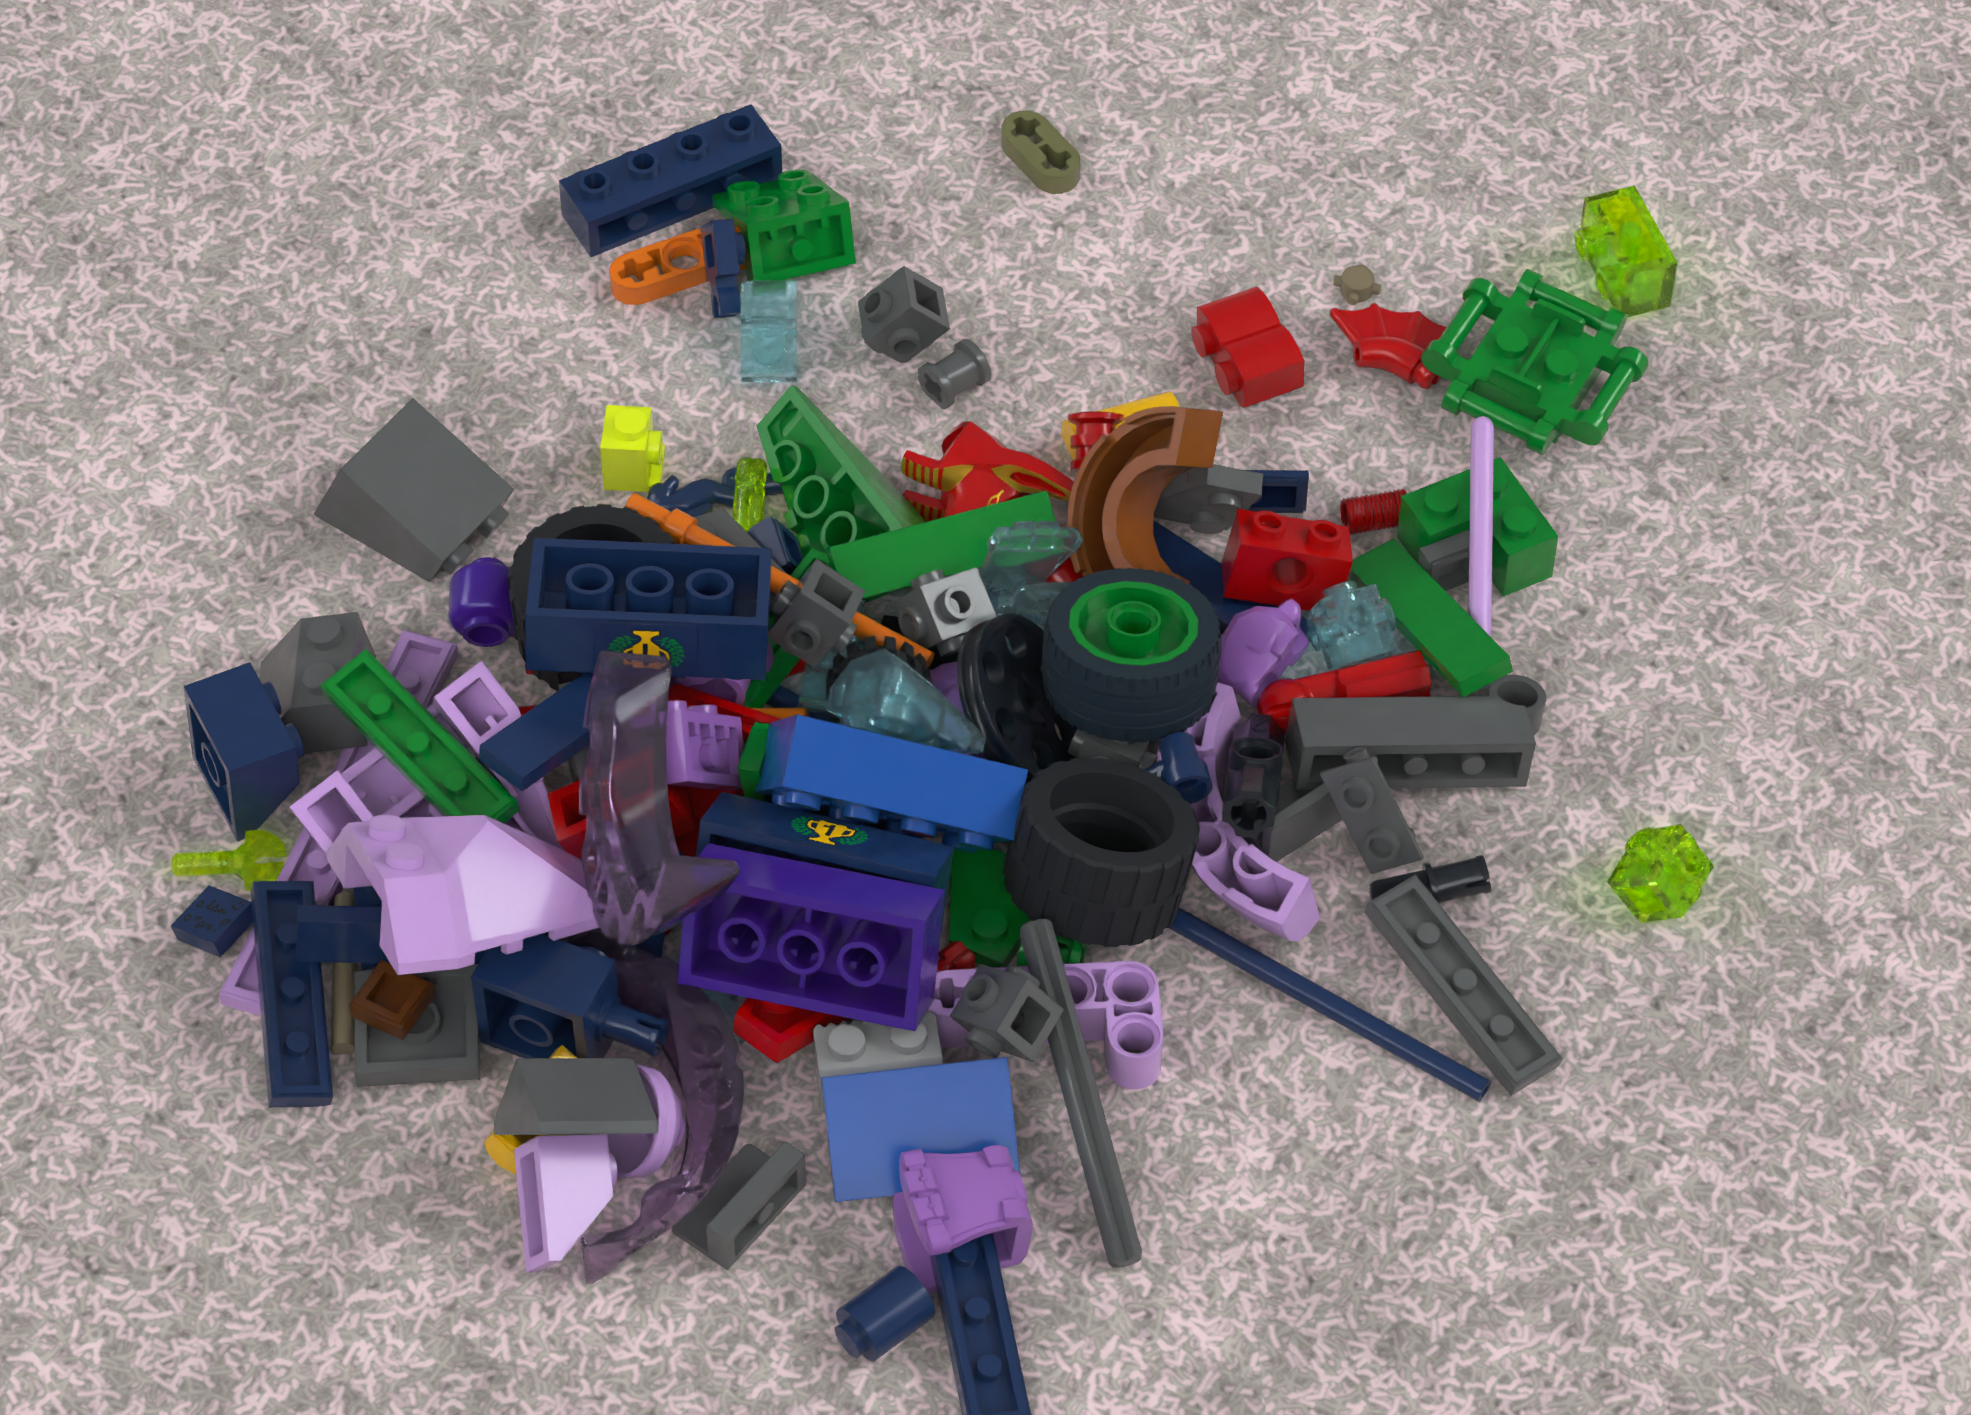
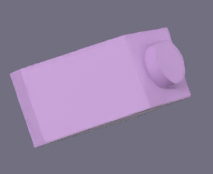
[514,1134,617,1273]

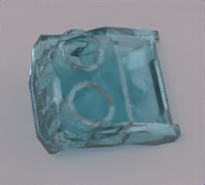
[825,649,986,754]

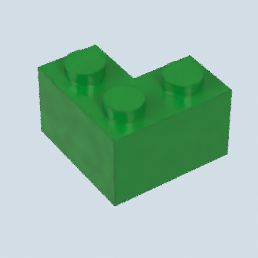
[1397,457,1558,597]

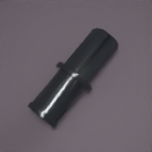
[1369,855,1491,904]

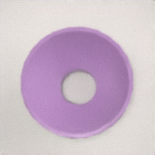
[607,1065,686,1178]

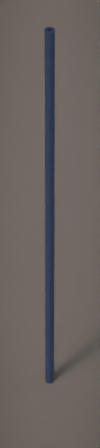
[766,685,1491,1102]

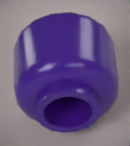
[448,557,515,647]

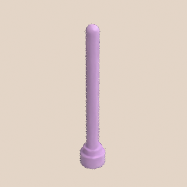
[1468,416,1494,689]

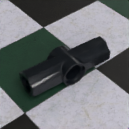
[1222,713,1285,838]

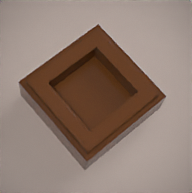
[349,960,435,1040]

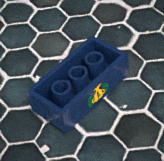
[525,538,772,680]
[695,791,954,937]

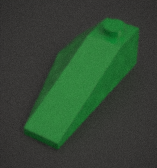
[756,385,926,605]

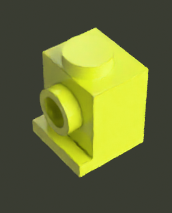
[600,405,666,492]

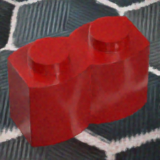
[1191,286,1305,408]

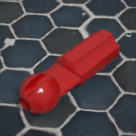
[1257,650,1432,736]

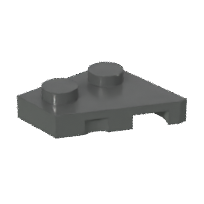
[1154,464,1263,534]

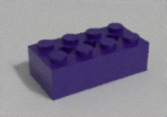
[678,843,945,1031]

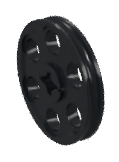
[957,613,1078,785]

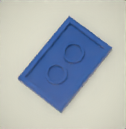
[821,1057,1020,1202]

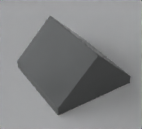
[494,1058,658,1135]

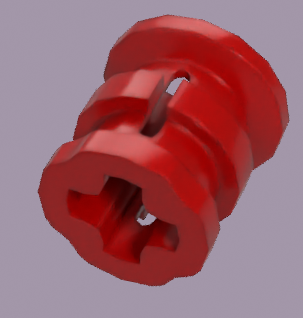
[1068,411,1124,472]

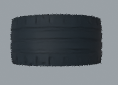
[1042,568,1221,743]

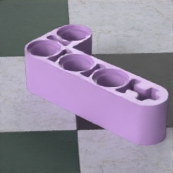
[926,961,1163,1090]

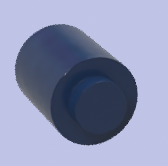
[835,1265,936,1362]

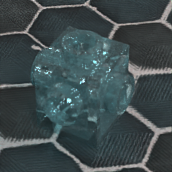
[1307,581,1397,671]

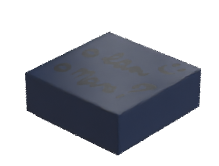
[171,885,253,958]

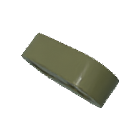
[1001,110,1080,194]

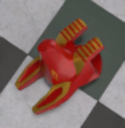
[901,421,1074,541]

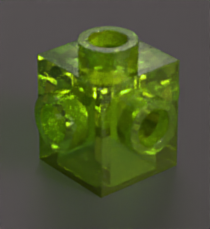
[1607,824,1714,923]

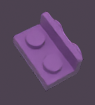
[631,701,744,791]

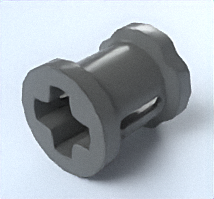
[918,339,992,410]

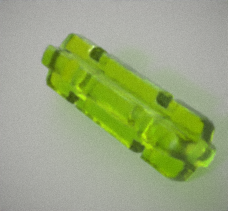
[732,457,767,532]

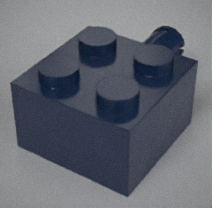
[471,932,670,1059]

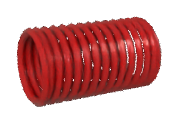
[1340,488,1407,535]

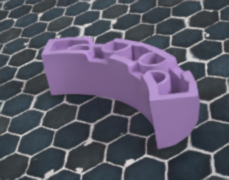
[1157,682,1320,941]

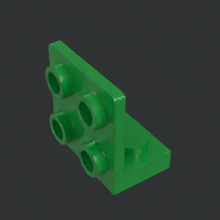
[712,169,856,287]

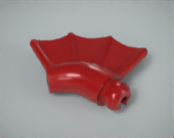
[1329,303,1447,389]

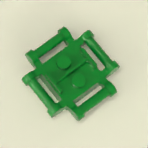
[1421,269,1648,455]

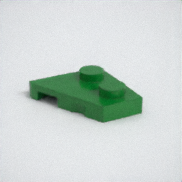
[949,848,1030,968]

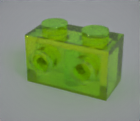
[1574,185,1678,317]

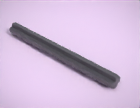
[1020,919,1142,1268]

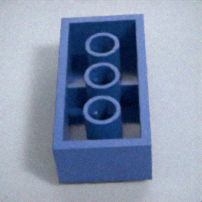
[755,714,1028,854]

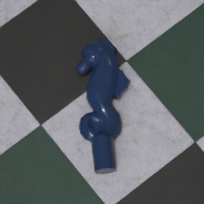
[647,468,783,517]

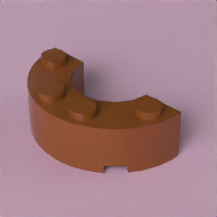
[1067,406,1223,584]

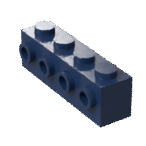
[559,104,782,257]

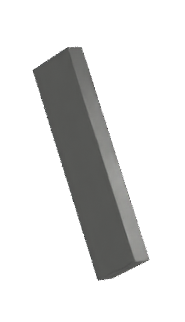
[1365,874,1563,1096]

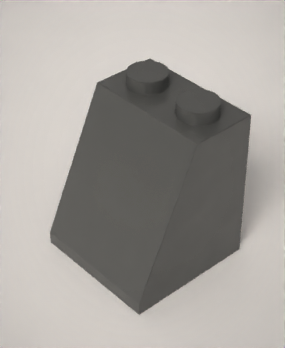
[314,398,514,582]

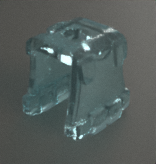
[979,521,1084,655]

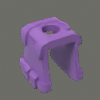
[892,1145,1033,1295]

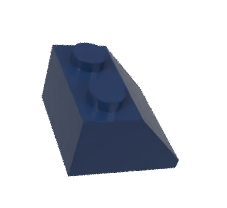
[184,662,305,842]

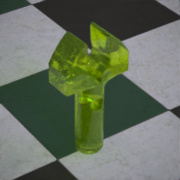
[171,830,287,891]

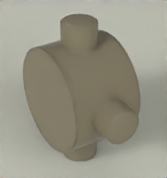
[1333,265,1381,305]

